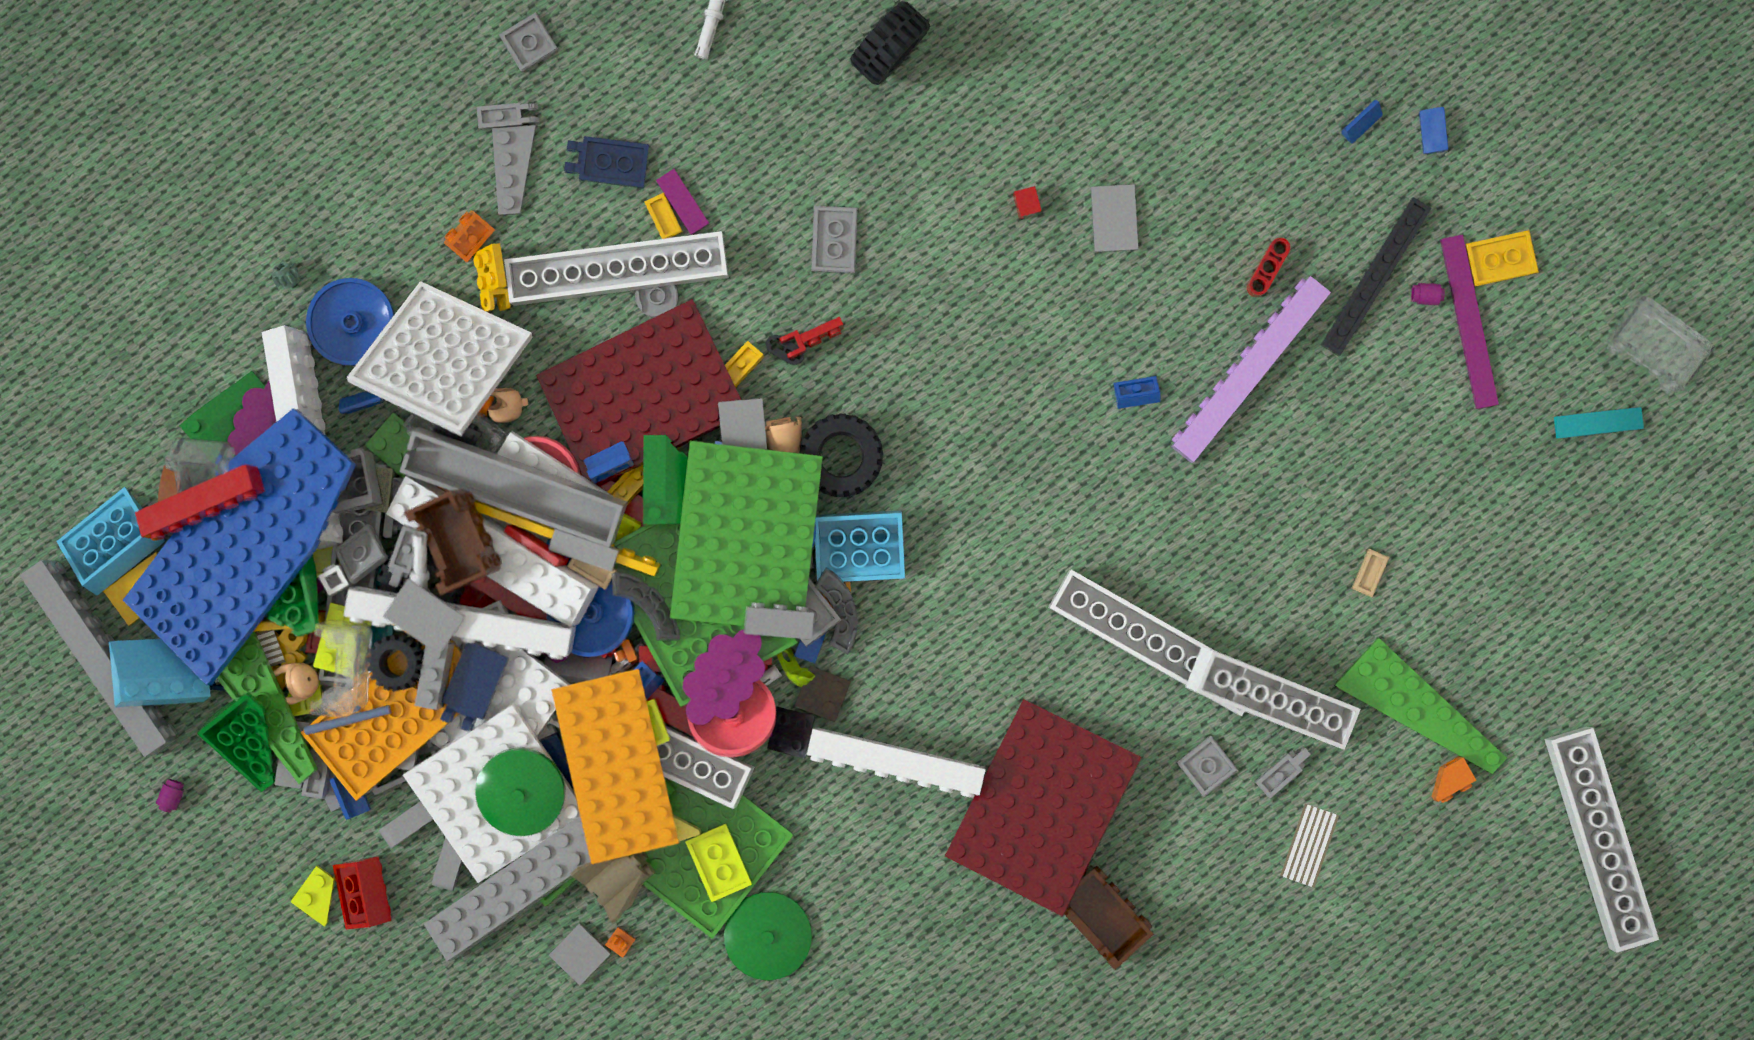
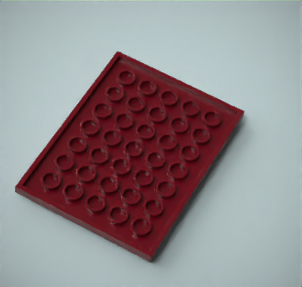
[536,299,741,486]
[945,699,1142,917]

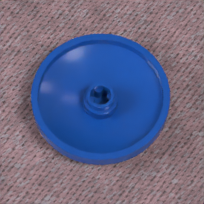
[306,278,394,366]
[546,580,635,657]

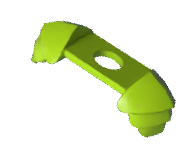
[777,648,815,687]

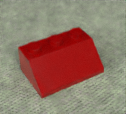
[333,856,392,930]

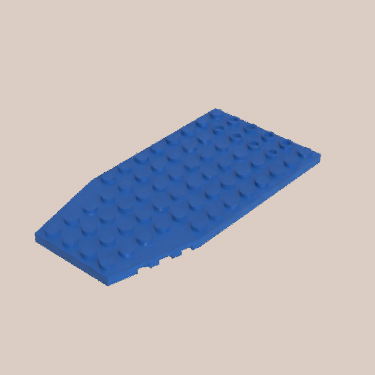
[123,408,356,686]

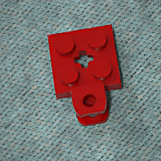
[779,316,844,359]

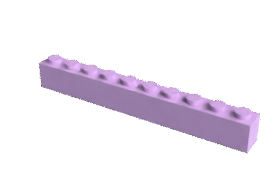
[1171,276,1331,463]

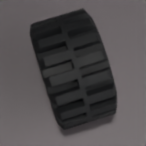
[366,634,425,691]

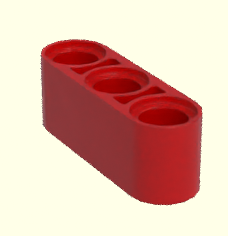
[1246,238,1290,297]

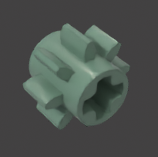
[271,262,300,289]

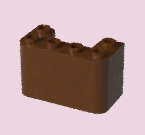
[404,488,502,595]
[1065,865,1154,970]

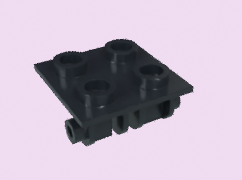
[767,706,815,759]

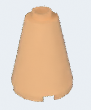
[765,417,802,454]

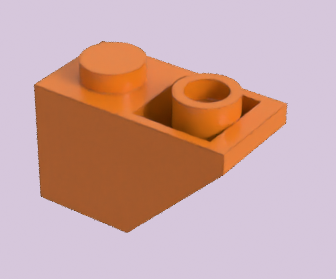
[1432,756,1477,803]

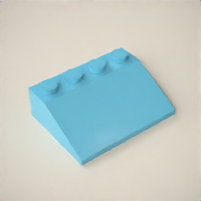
[56,487,165,595]
[815,510,905,582]
[109,639,211,707]

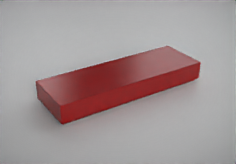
[504,525,569,567]

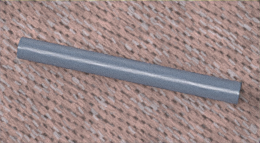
[304,705,391,735]

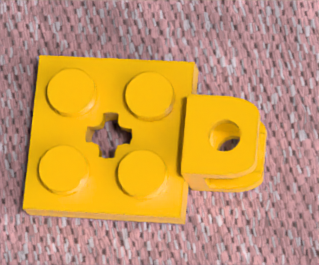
[474,243,510,312]
[271,628,308,691]

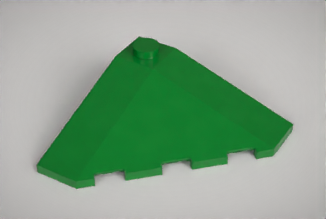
[179,371,265,471]
[643,435,688,524]
[267,554,319,637]
[197,692,275,792]

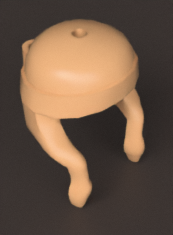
[488,388,528,423]
[274,663,319,704]

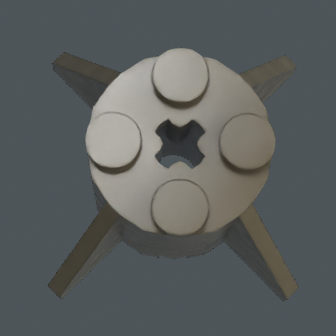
[570,852,655,924]

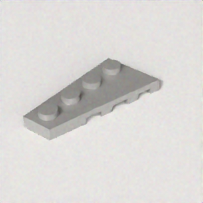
[492,125,536,216]

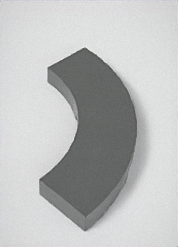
[815,567,858,655]
[612,572,680,641]

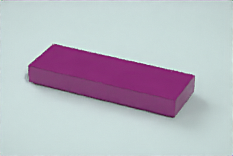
[656,169,709,235]

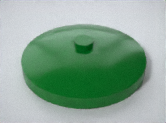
[475,748,565,836]
[724,891,812,980]

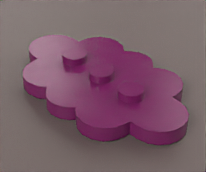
[227,380,276,456]
[683,629,765,725]

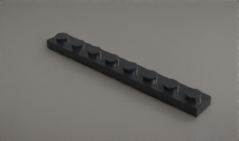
[1321,197,1432,356]

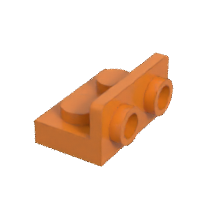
[444,210,495,263]

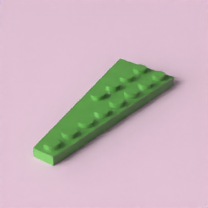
[217,632,318,784]
[1334,638,1507,774]

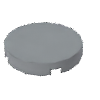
[635,285,678,318]

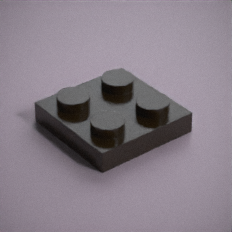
[794,665,851,722]

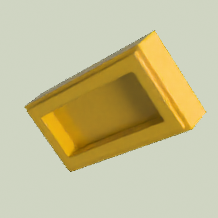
[644,193,683,239]

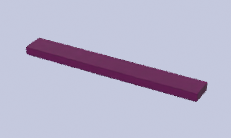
[1440,234,1499,409]

